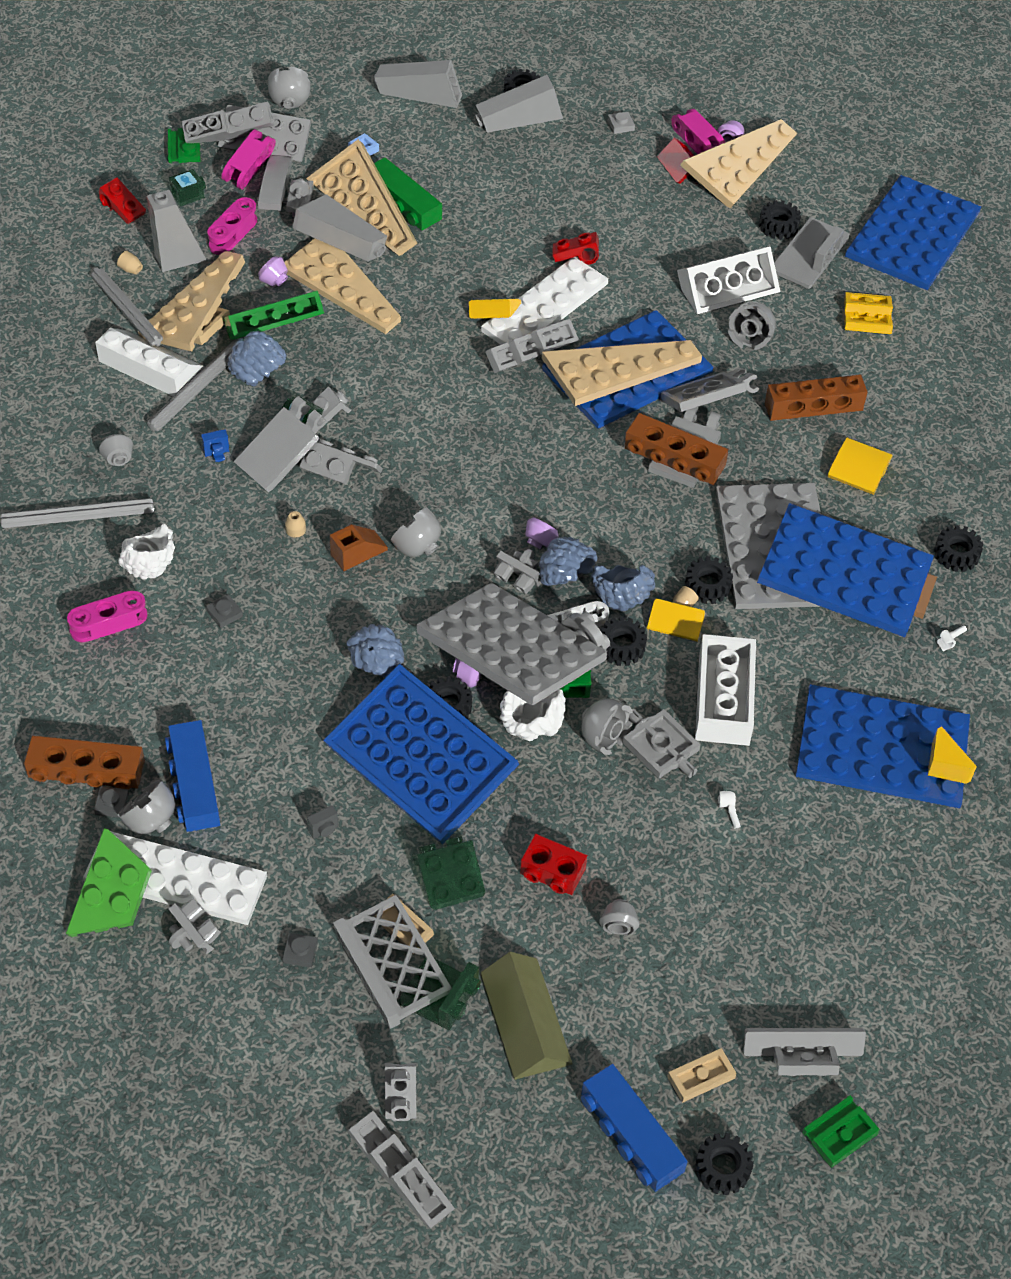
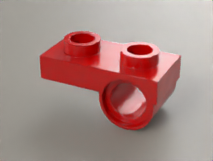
[99,177,146,224]
[552,232,599,264]

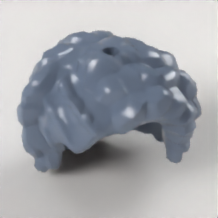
[227,330,287,386]
[539,537,598,586]
[591,565,655,611]
[346,624,404,678]

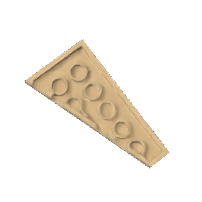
[680,119,797,208]
[306,139,417,256]
[284,238,401,334]
[542,340,702,406]

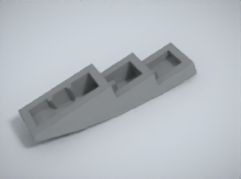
[258,155,293,211]
[485,319,579,374]
[347,1111,455,1229]

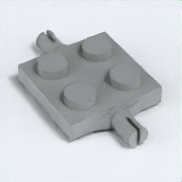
[623,708,701,779]

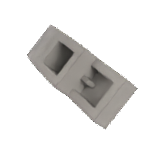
[182,102,273,143]

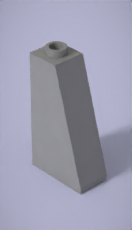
[374,60,462,108]
[475,75,563,133]
[147,190,206,272]
[293,194,387,262]

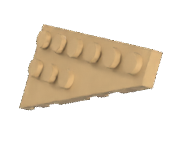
[138,251,245,352]

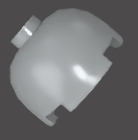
[268,67,311,109]
[728,301,776,350]
[391,507,441,557]
[581,699,633,755]
[118,779,175,834]

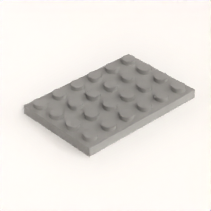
[716,483,821,609]
[417,582,607,706]

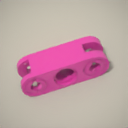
[672,109,725,154]
[221,129,276,190]
[207,197,257,255]
[67,591,148,642]

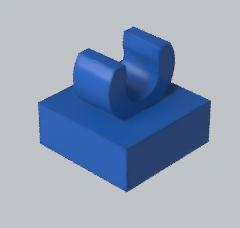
[201,429,229,462]

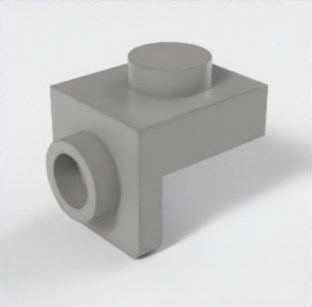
[308,386,352,423]

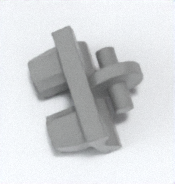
[286,178,314,218]
[494,549,541,594]
[169,898,221,954]
[385,1063,416,1121]

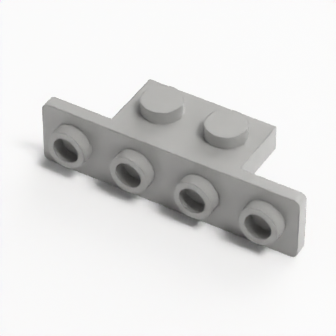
[299,439,383,485]
[743,1028,866,1076]

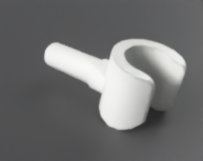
[937,625,967,651]
[718,791,741,829]

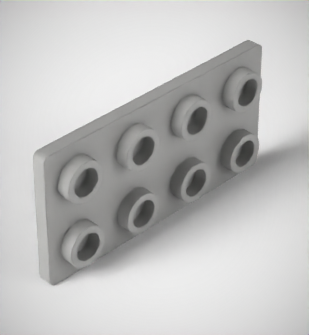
[218,105,311,162]
[774,217,850,289]

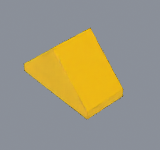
[928,726,977,784]

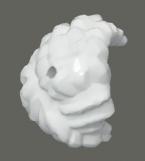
[118,524,175,580]
[500,689,566,741]

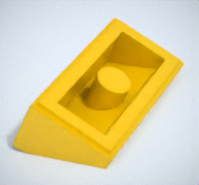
[469,299,521,318]
[647,599,705,642]

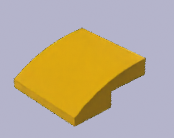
[844,292,893,334]
[828,438,893,495]

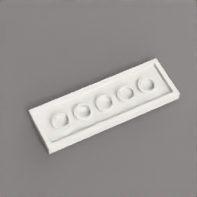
[481,257,608,345]
[83,831,267,925]

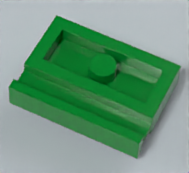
[168,128,201,163]
[802,1095,880,1168]

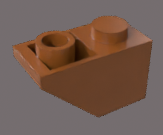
[330,524,388,571]

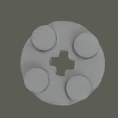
[562,612,610,650]

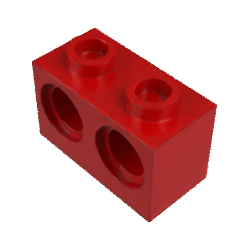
[520,834,588,895]

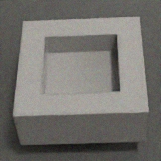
[608,112,635,134]

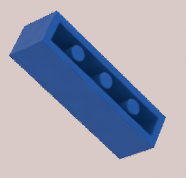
[165,720,220,832]
[581,1064,688,1192]

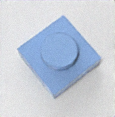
[348,133,379,156]

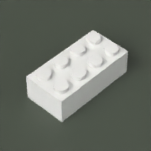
[695,634,756,746]

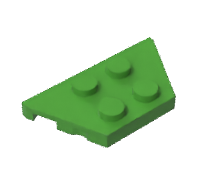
[66,828,152,937]

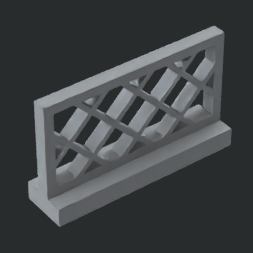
[333,895,452,1029]

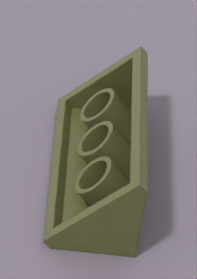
[481,952,572,1080]

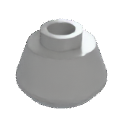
[99,434,133,466]
[600,899,639,936]

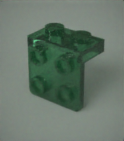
[412,836,485,910]
[400,958,481,1031]

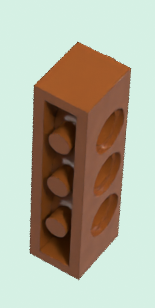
[764,375,868,421]
[625,413,729,485]
[24,736,145,789]

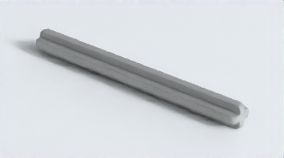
[91,267,163,347]
[147,338,243,431]
[0,498,154,528]

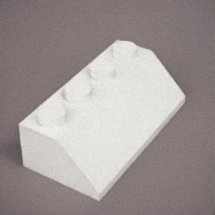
[677,247,780,314]
[95,328,205,397]

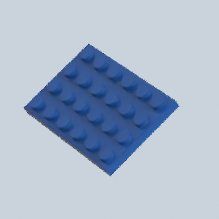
[845,175,982,290]
[542,310,713,429]
[757,503,934,637]
[323,664,519,845]
[796,684,970,808]

